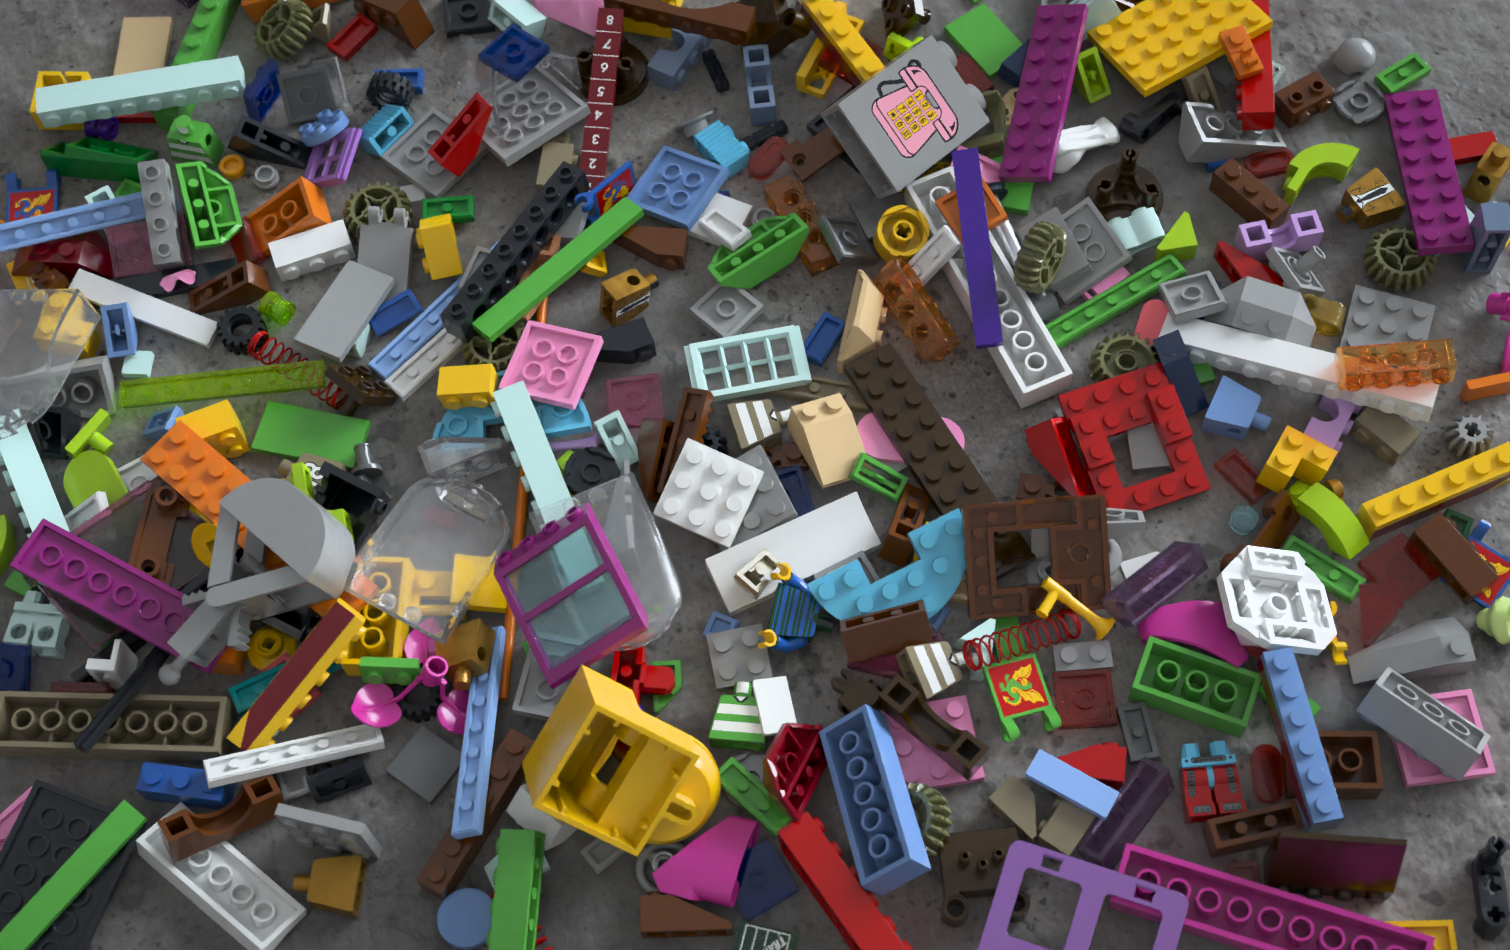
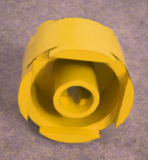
[873,205,930,265]

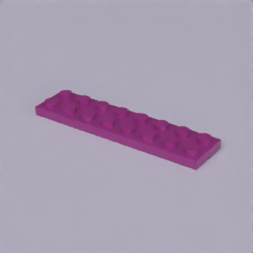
[998,4,1089,182]
[1384,89,1475,256]
[10,518,228,675]

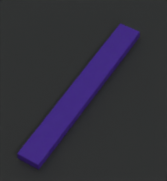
[951,147,1003,349]

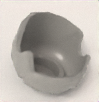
[1333,38,1376,76]

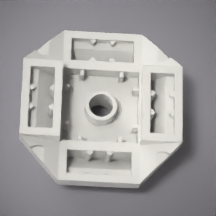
[1216,545,1337,656]

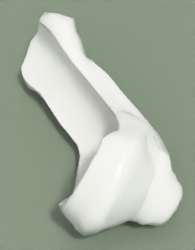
[1053,117,1120,174]

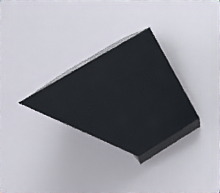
[31,403,81,460]

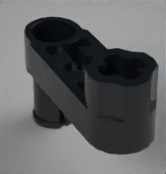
[1119,91,1188,144]
[1471,836,1510,941]

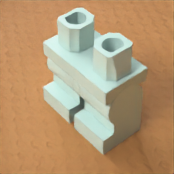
[2,590,73,659]

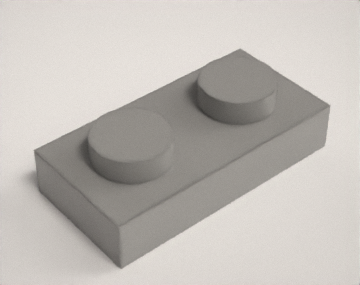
[1051,640,1114,675]

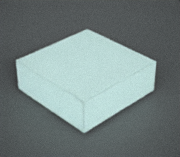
[121,351,155,379]

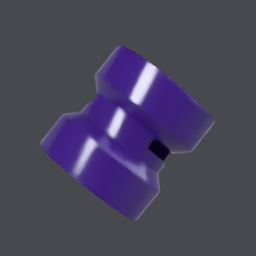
[84,117,119,141]

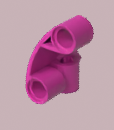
[1135,601,1249,668]
[652,815,760,908]

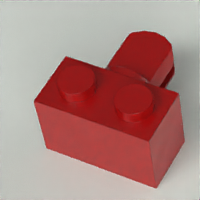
[611,644,676,705]

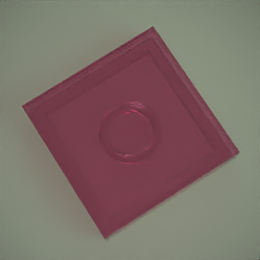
[606,373,664,429]

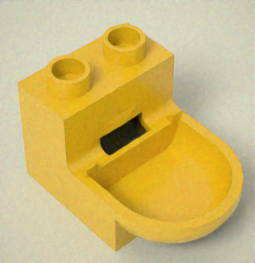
[522,665,721,857]

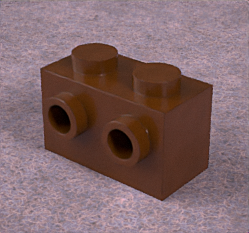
[1274,70,1335,129]

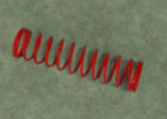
[247,331,347,410]
[962,608,1082,671]

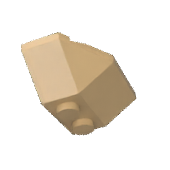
[837,269,888,374]

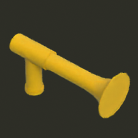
[1036,576,1116,641]

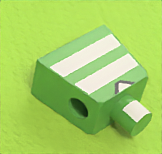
[167,115,225,168]
[709,681,766,752]

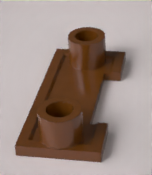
[780,127,846,183]
[128,485,190,586]
[1220,489,1300,572]

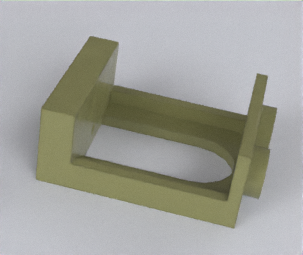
[953,89,1008,159]

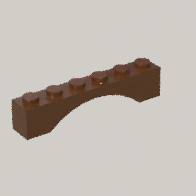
[603,0,757,46]

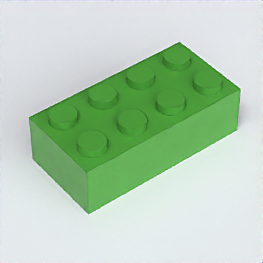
[1128,636,1261,739]

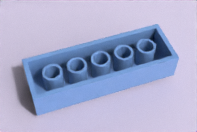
[819,704,931,896]

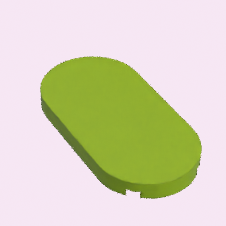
[63,450,138,546]

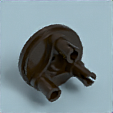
[575,27,649,106]
[1085,147,1164,222]

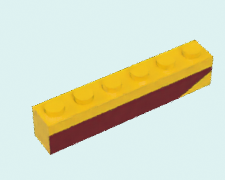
[795,0,884,87]
[1356,441,1510,541]
[227,598,367,751]

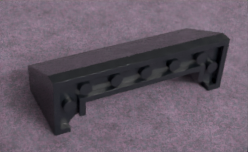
[253,461,389,643]

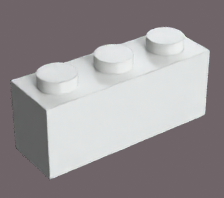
[268,219,356,281]

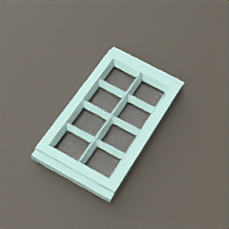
[684,325,812,402]

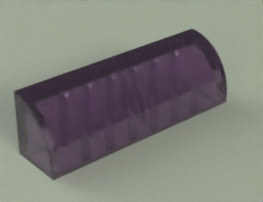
[1100,541,1208,628]
[1076,757,1174,870]

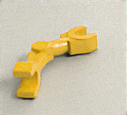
[1325,601,1348,665]

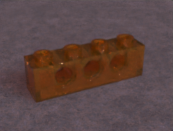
[764,173,840,277]
[872,258,961,362]
[1334,338,1457,391]

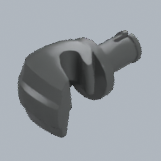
[350,443,393,501]

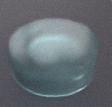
[1229,505,1259,535]

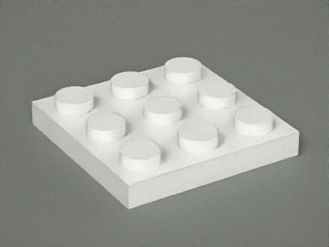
[653,438,764,549]

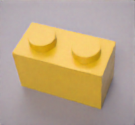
[437,364,499,410]

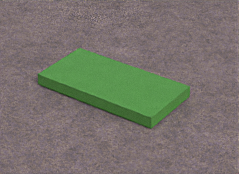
[251,401,372,471]

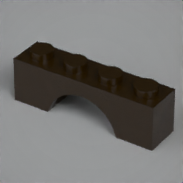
[878,674,989,781]

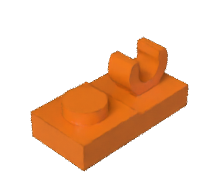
[1218,24,1264,80]

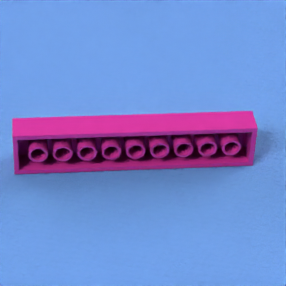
[1109,843,1435,950]

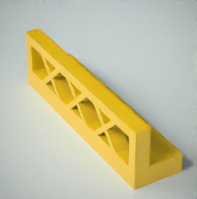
[796,1,865,100]

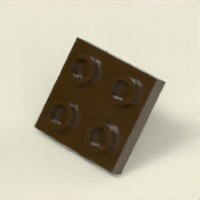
[881,0,931,37]
[324,364,397,417]

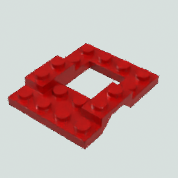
[1057,362,1211,513]

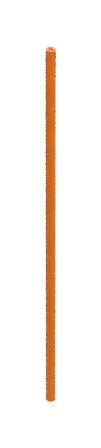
[498,296,548,701]

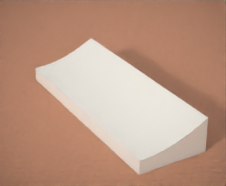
[705,491,881,617]
[136,802,307,950]

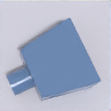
[1200,375,1272,440]

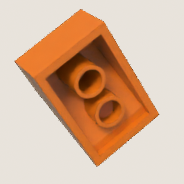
[244,176,332,259]

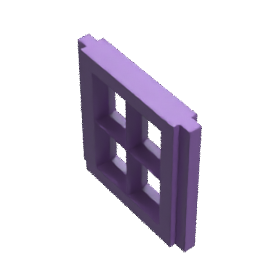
[304,127,363,189]

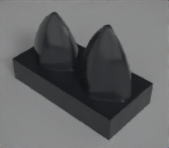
[306,755,372,804]

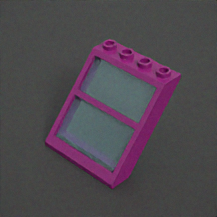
[494,502,648,690]

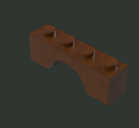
[157,774,284,863]

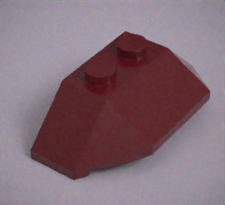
[11,230,118,280]
[763,723,827,822]

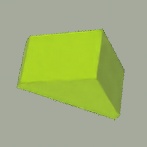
[1073,46,1112,104]
[1153,211,1198,262]

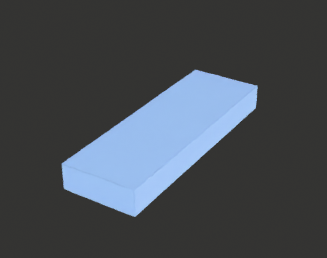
[1025,749,1120,821]

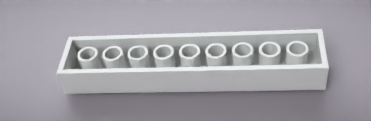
[904,166,1073,409]

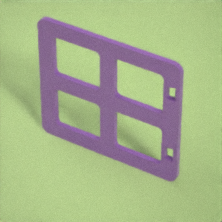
[978,841,1189,950]

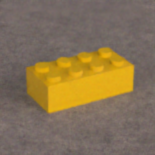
[340,558,415,676]

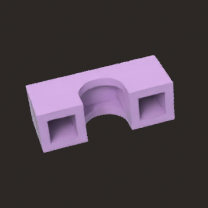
[1234,210,1324,261]
[1304,394,1362,458]

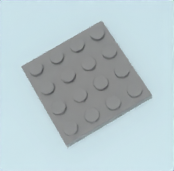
[454,62,591,167]

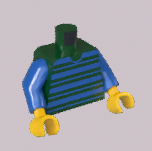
[757,563,835,653]

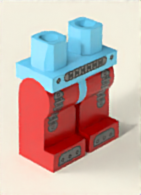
[1177,741,1247,824]

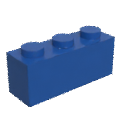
[136,762,237,810]

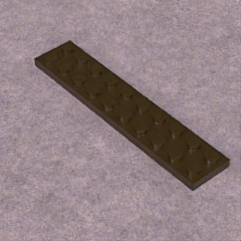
[843,343,1036,581]

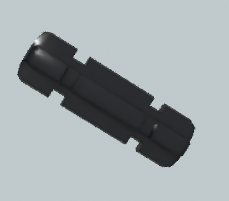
[702,49,730,93]
[740,120,788,151]

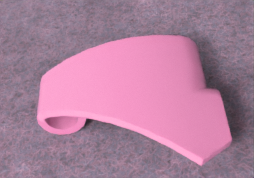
[532,0,605,37]

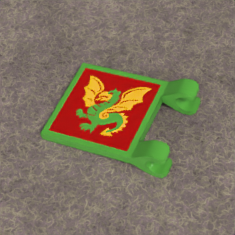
[981,653,1062,743]

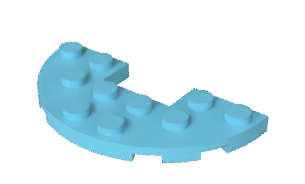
[431,370,592,458]
[806,508,965,621]

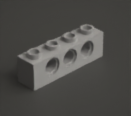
[137,159,186,270]

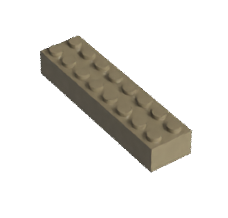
[0,691,236,762]

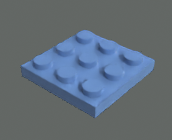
[627,145,730,231]

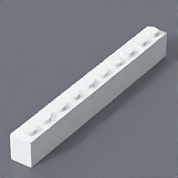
[1159,312,1441,422]

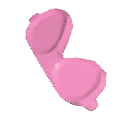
[160,269,196,292]

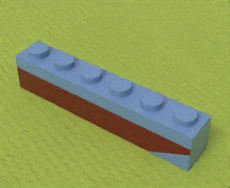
[1257,647,1344,833]

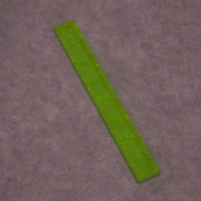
[119,359,326,409]

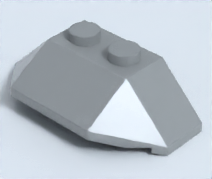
[1203,276,1316,347]

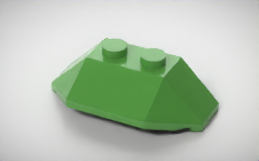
[175,161,243,249]
[707,213,810,289]

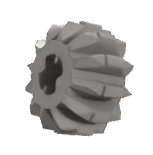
[1444,411,1494,459]

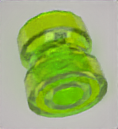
[258,291,296,326]

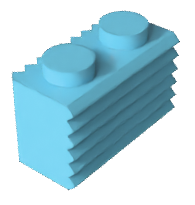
[359,103,415,157]
[694,120,750,180]

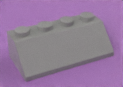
[1356,667,1491,781]

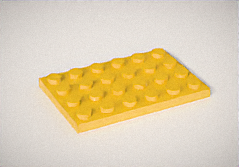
[1087,0,1273,97]

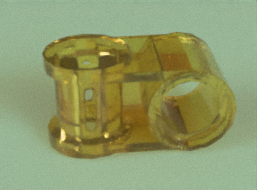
[1302,293,1347,337]

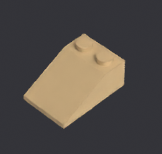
[787,393,872,489]

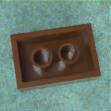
[1281,731,1384,799]

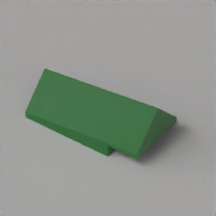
[40,136,159,184]

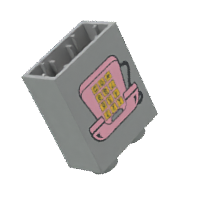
[820,35,990,199]

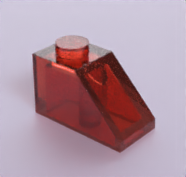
[1359,582,1403,648]

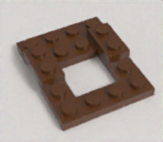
[961,494,1113,620]

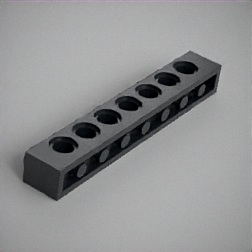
[439,161,590,343]

